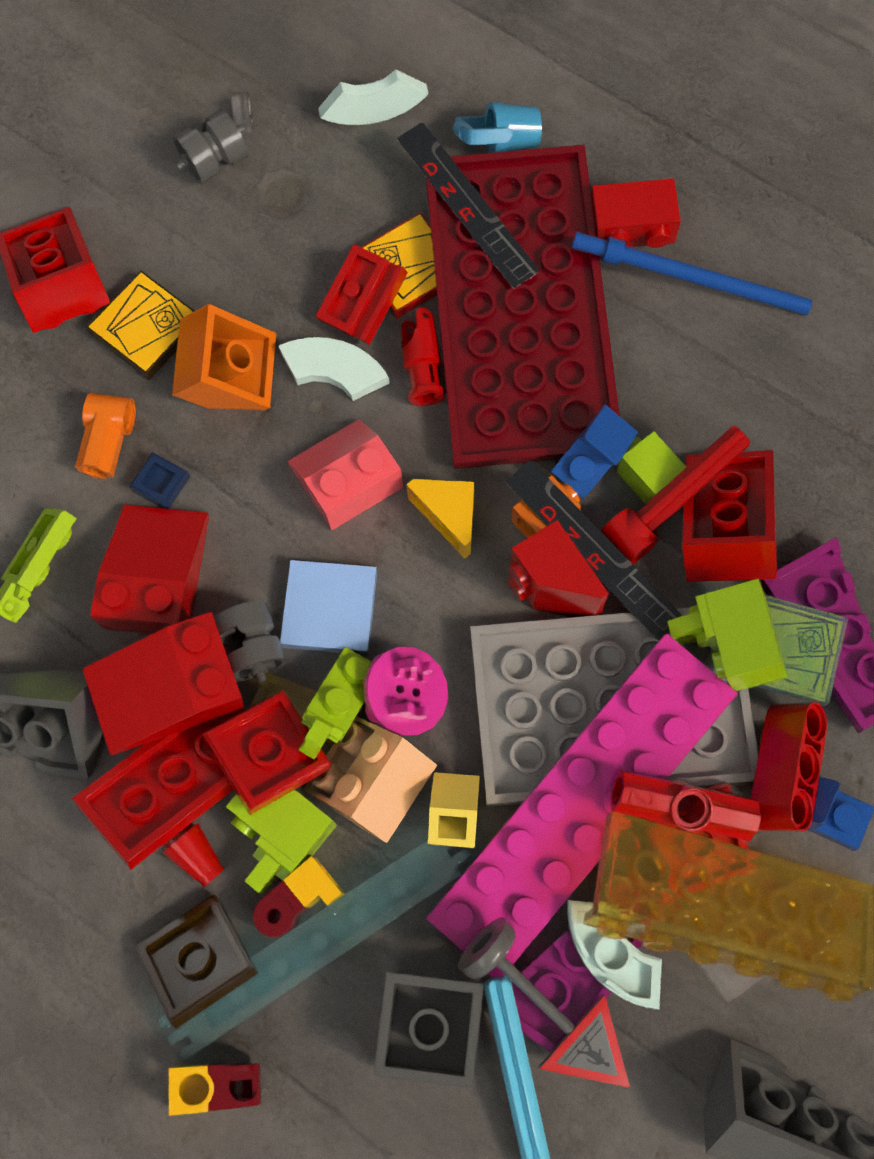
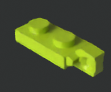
[0,507,77,623]
[299,646,372,759]

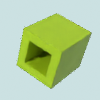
[617,431,686,505]

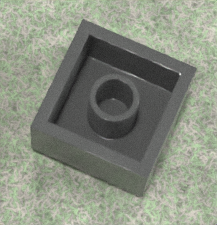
[373,972,484,1088]

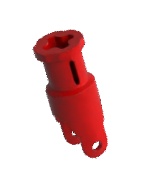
[401,307,445,406]

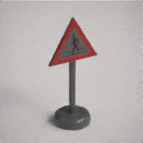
[458,917,630,1088]

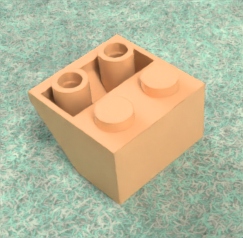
[303,716,437,843]

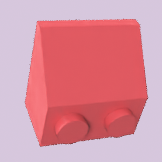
[287,419,403,531]

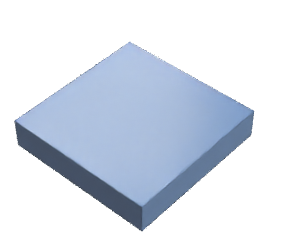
[280,560,377,655]

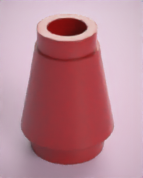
[162,822,225,888]

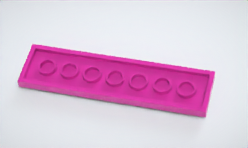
[426,633,738,977]

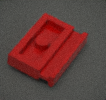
[315,244,408,346]

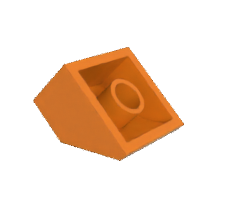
[172,304,276,410]

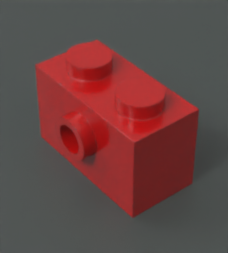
[591,178,681,248]

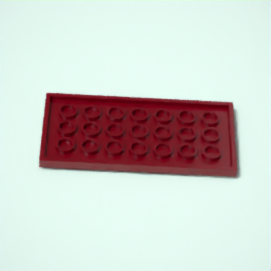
[426,144,620,469]

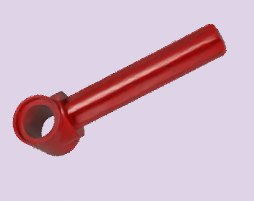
[601,426,751,564]

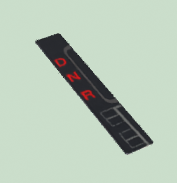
[397,123,539,288]
[507,461,682,640]

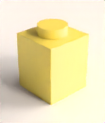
[428,772,480,848]

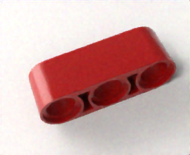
[751,702,827,832]

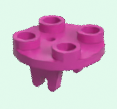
[364,647,448,736]

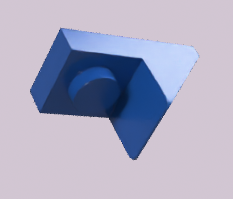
[549,405,638,499]
[808,777,874,851]

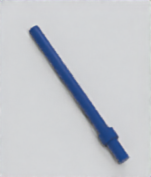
[571,232,812,316]

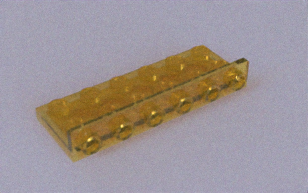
[583,811,874,1002]

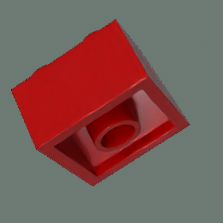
[507,520,609,618]

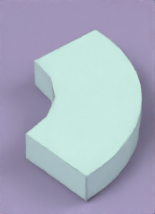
[318,69,429,125]
[278,337,390,401]
[567,900,662,1010]

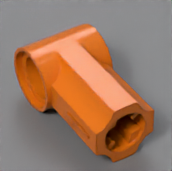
[75,392,136,479]

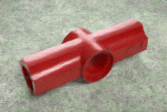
[610,770,761,842]

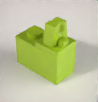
[667,578,788,691]
[226,790,337,895]

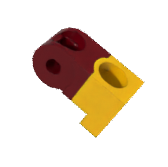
[253,856,346,938]
[169,1063,261,1116]

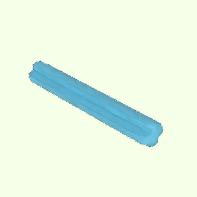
[484,975,550,1159]

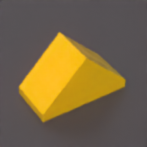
[406,479,474,559]

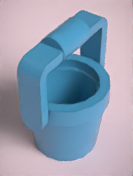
[453,102,542,153]

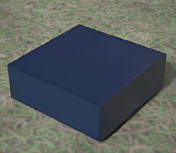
[129,452,190,509]

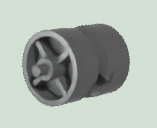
[173,109,249,184]
[214,599,286,684]

